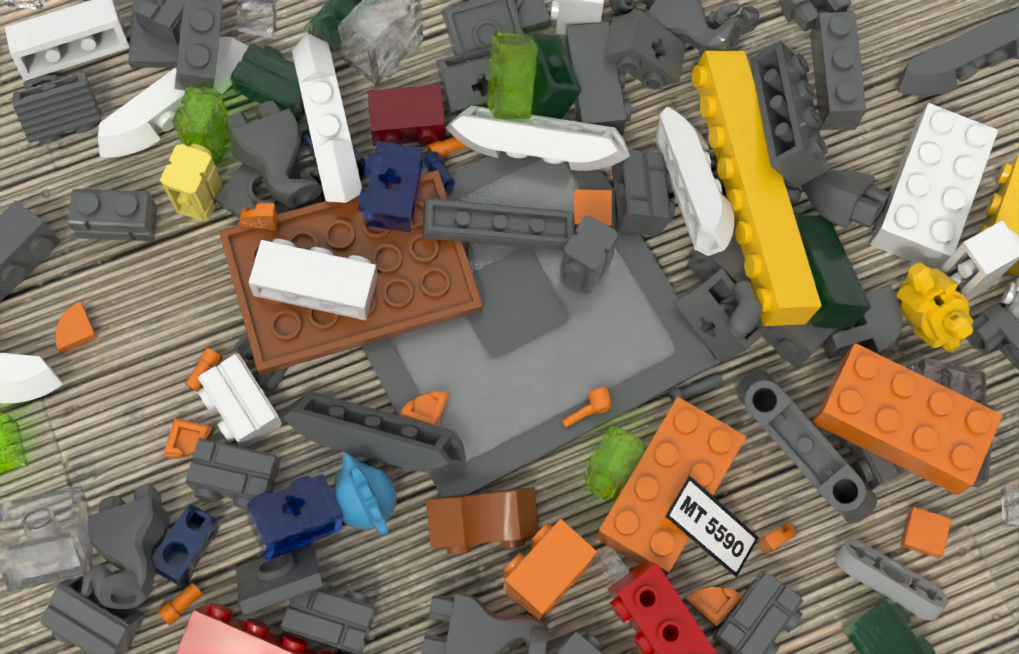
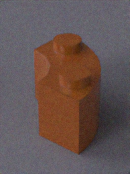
[426,487,539,555]

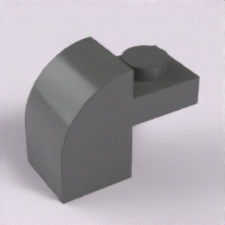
[823,285,903,360]

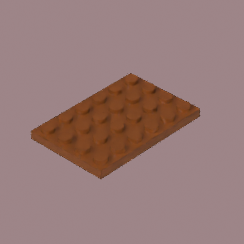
[219,170,483,375]

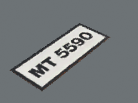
[665,475,759,578]

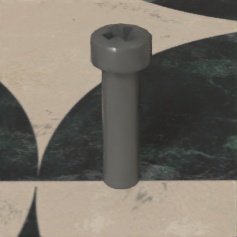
[669,373,723,403]

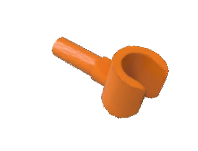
[562,387,612,428]

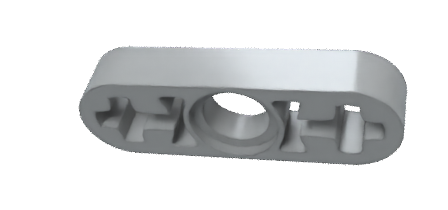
[835,538,948,621]

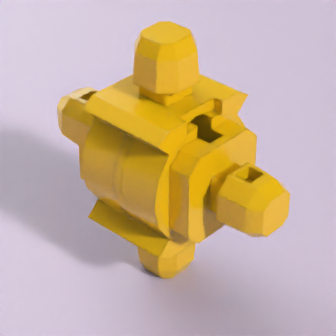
[896,262,974,352]

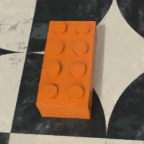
[813,343,1003,495]
[595,396,747,576]

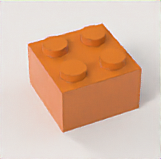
[503,518,598,621]

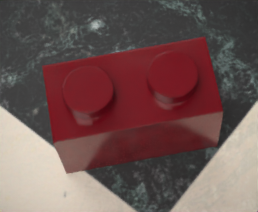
[367,84,446,149]

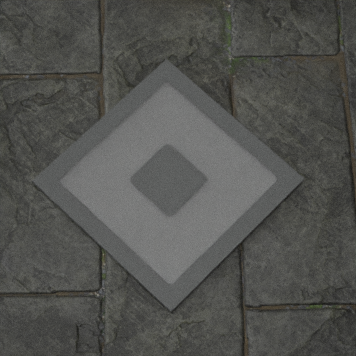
[361,117,717,497]

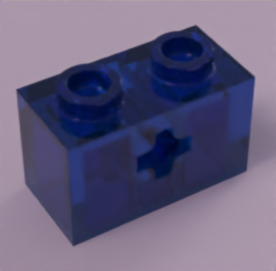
[358,141,423,233]
[247,474,343,562]

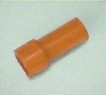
[427,136,467,159]
[184,347,223,392]
[157,582,203,626]

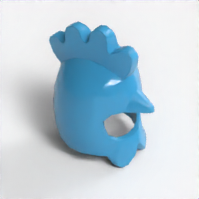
[333,454,397,536]

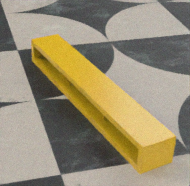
[692,51,821,327]

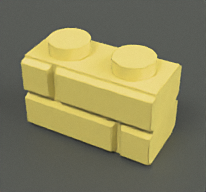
[160,144,224,222]

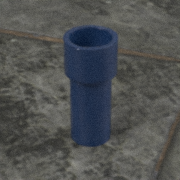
[423,152,455,190]

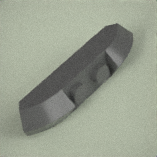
[897,8,1019,96]
[282,391,466,473]

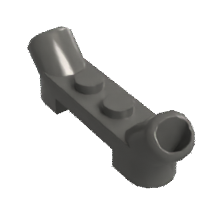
[736,370,877,523]

